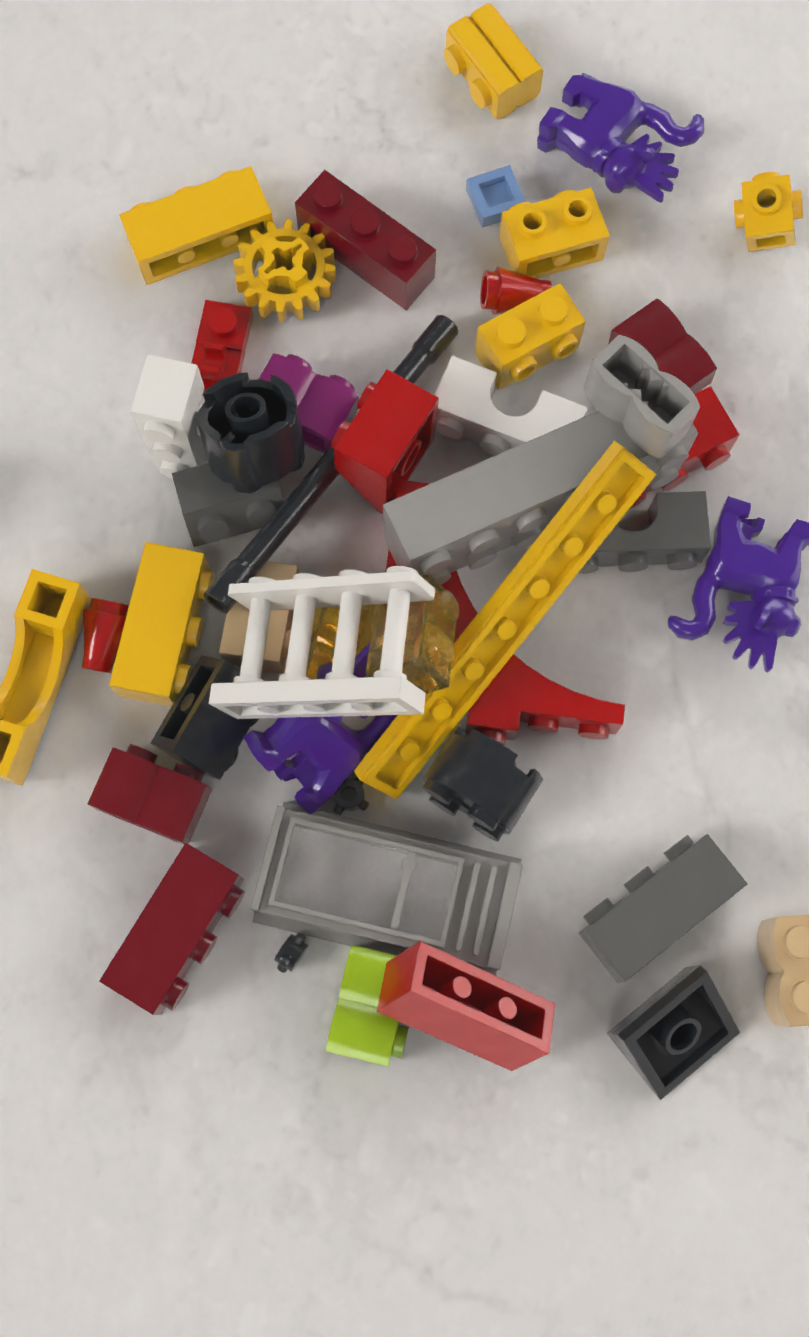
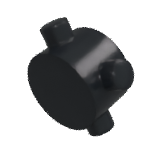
[333,776,370,815]
[274,933,309,973]

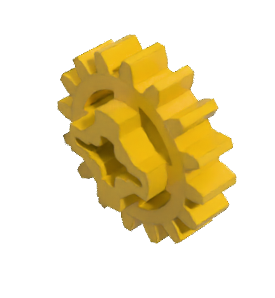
[233,219,336,322]

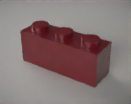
[295,169,436,311]
[99,842,245,1015]

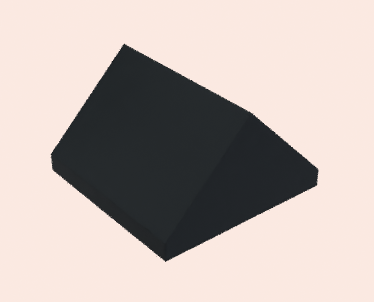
[607,965,740,1100]

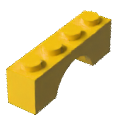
[0,569,91,786]

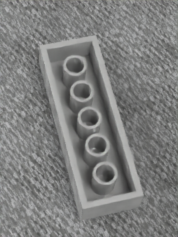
[383,411,698,588]

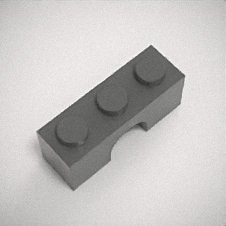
[578,491,711,574]

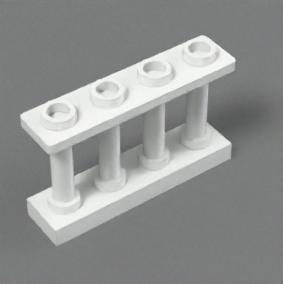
[209,566,435,719]

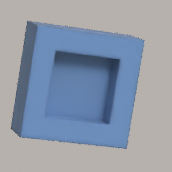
[466,165,526,228]

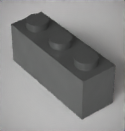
[579,834,748,983]

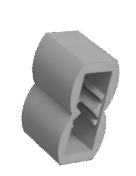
[584,335,700,458]

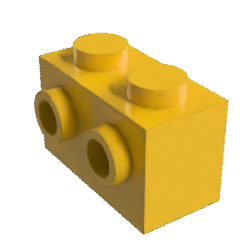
[499,187,610,278]
[475,283,586,390]

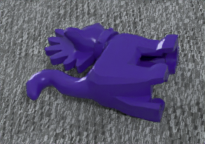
[537,73,704,203]
[667,496,809,673]
[243,641,397,814]

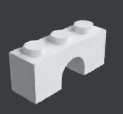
[130,354,207,479]
[435,355,588,456]

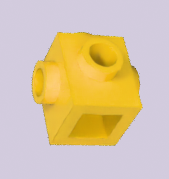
[734,172,804,252]

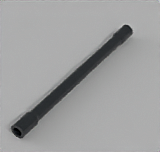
[203,315,458,614]

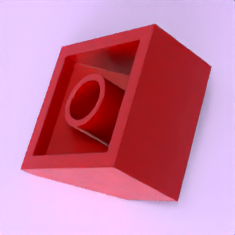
[331,369,439,514]

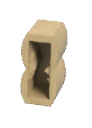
[757,915,809,1027]

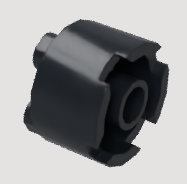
[195,372,305,494]
[422,725,543,842]

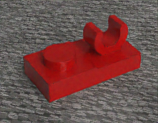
[191,300,253,396]

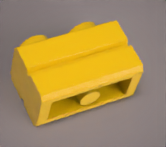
[444,3,544,120]

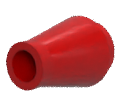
[480,266,552,315]
[82,598,129,673]

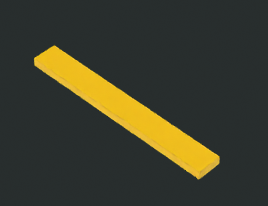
[354,440,657,800]

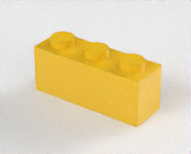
[119,166,273,285]
[109,542,215,707]

